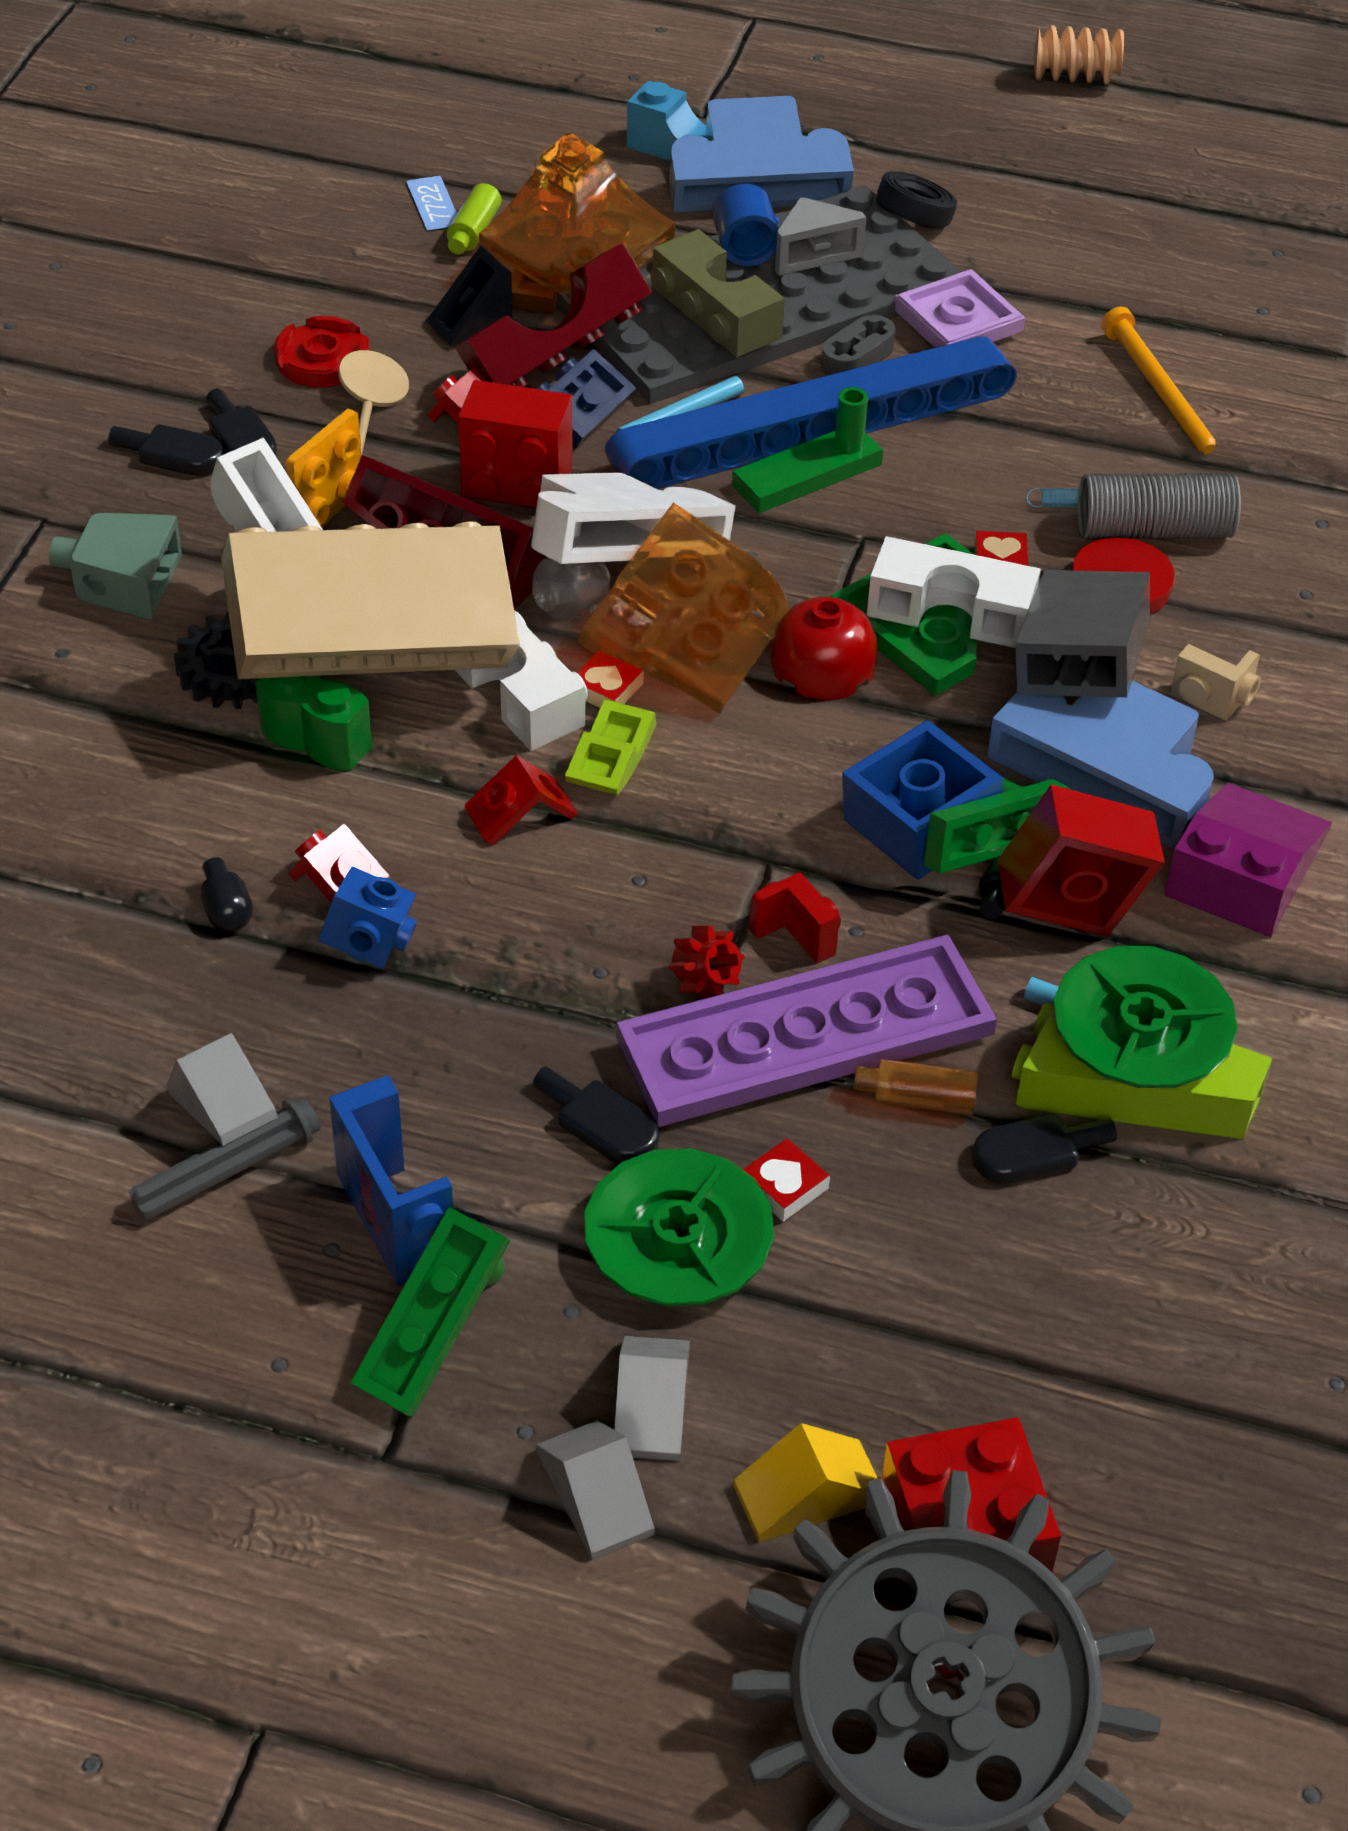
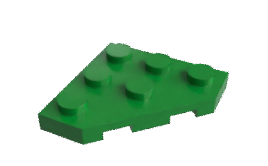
[830,533,977,696]

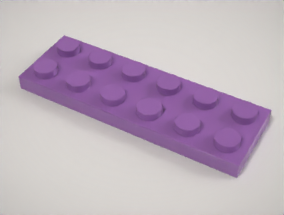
[616,934,997,1127]

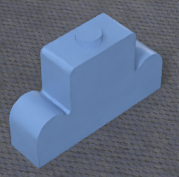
[669,96,854,213]
[987,680,1214,849]

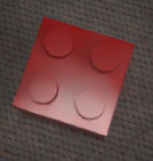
[458,380,572,508]
[997,784,1165,937]
[881,1417,1061,1573]

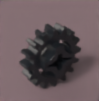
[174,612,259,709]

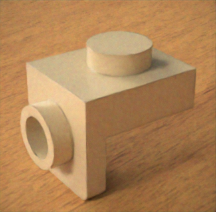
[1170,644,1261,721]

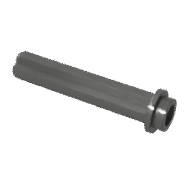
[129,1098,320,1219]

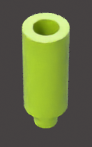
[447,183,502,255]

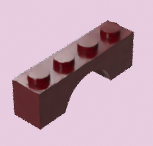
[454,242,652,387]

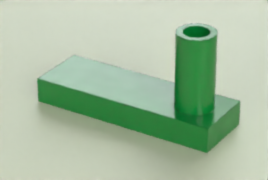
[732,387,883,514]
[924,778,1069,874]
[350,1207,510,1417]

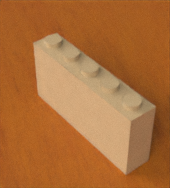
[221,522,520,679]

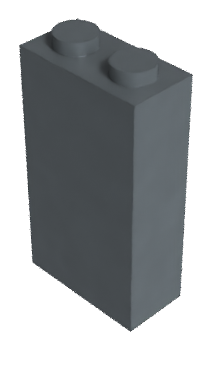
[1016,570,1150,698]

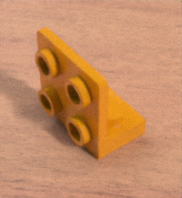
[285,409,361,528]

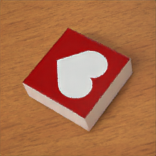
[742,1138,830,1222]

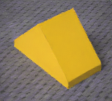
[734,1423,878,1543]

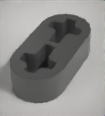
[821,315,896,376]

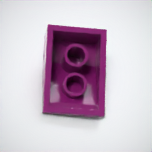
[1164,783,1332,937]

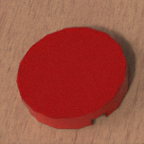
[274,316,370,388]
[1072,537,1175,614]

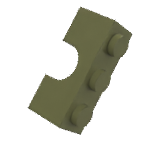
[651,229,785,357]

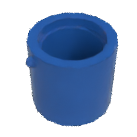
[712,183,779,266]

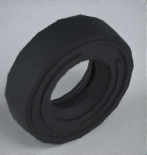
[876,171,957,228]

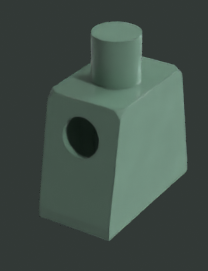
[49,513,182,619]

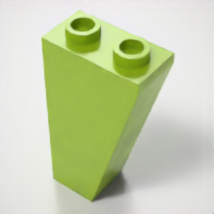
[1012,1002,1273,1139]

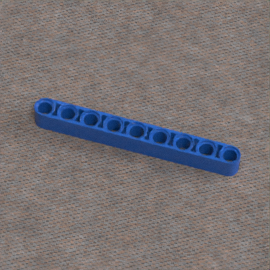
[605,336,1017,489]

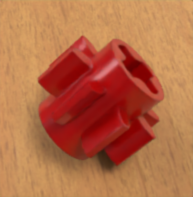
[668,925,745,999]

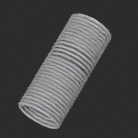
[1078,472,1241,539]

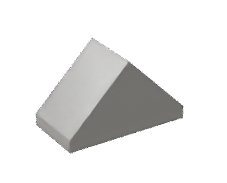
[775,197,866,276]
[167,1033,278,1146]
[615,1336,690,1461]
[536,1420,655,1560]

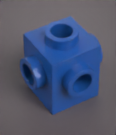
[318,866,418,969]

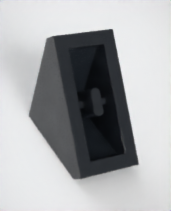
[426,245,513,348]

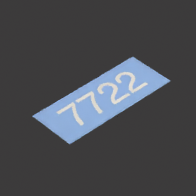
[406,176,457,231]

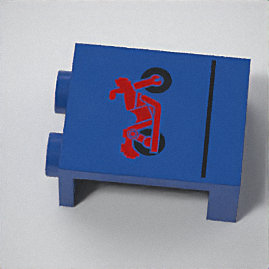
[329,1075,453,1286]

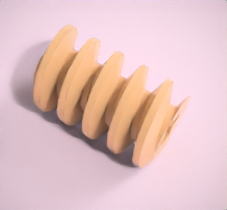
[1034,25,1124,85]

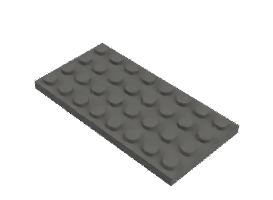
[556,185,961,404]

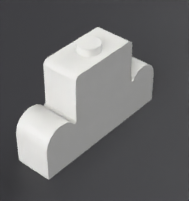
[210,438,323,533]
[531,473,735,564]

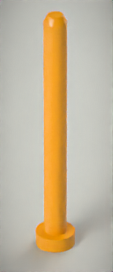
[1101,306,1216,454]

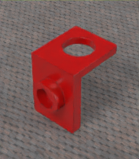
[464,755,578,845]

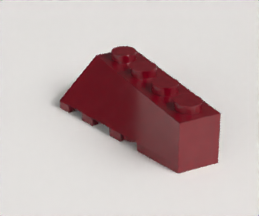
[343,455,550,610]

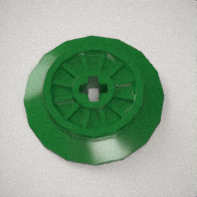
[1053,946,1238,1088]
[584,1148,774,1306]

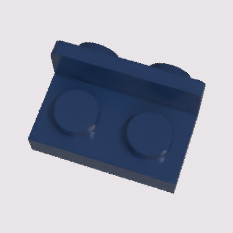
[538,349,637,449]

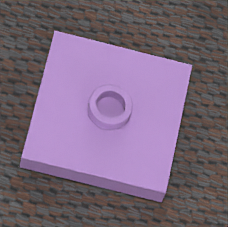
[894,269,1025,348]

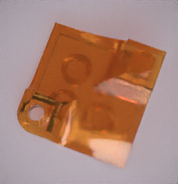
[479,131,675,294]
[577,502,789,714]

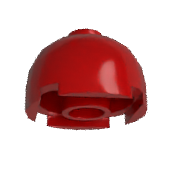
[771,597,878,701]

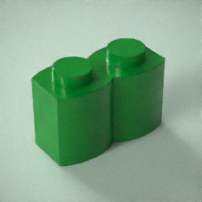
[255,676,372,771]

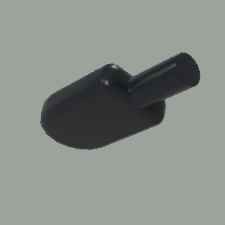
[206,388,277,456]
[108,424,224,476]
[533,1066,660,1164]
[972,1113,1117,1184]

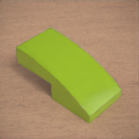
[565,699,656,796]

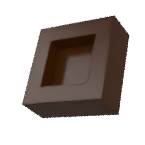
[512,265,563,314]

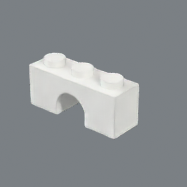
[867,536,1041,648]
[455,611,588,751]

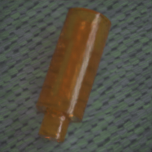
[854,1059,978,1115]

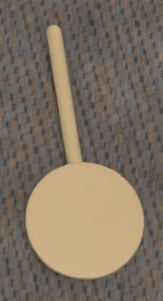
[338,350,409,455]

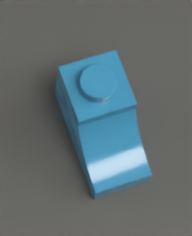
[627,81,706,161]

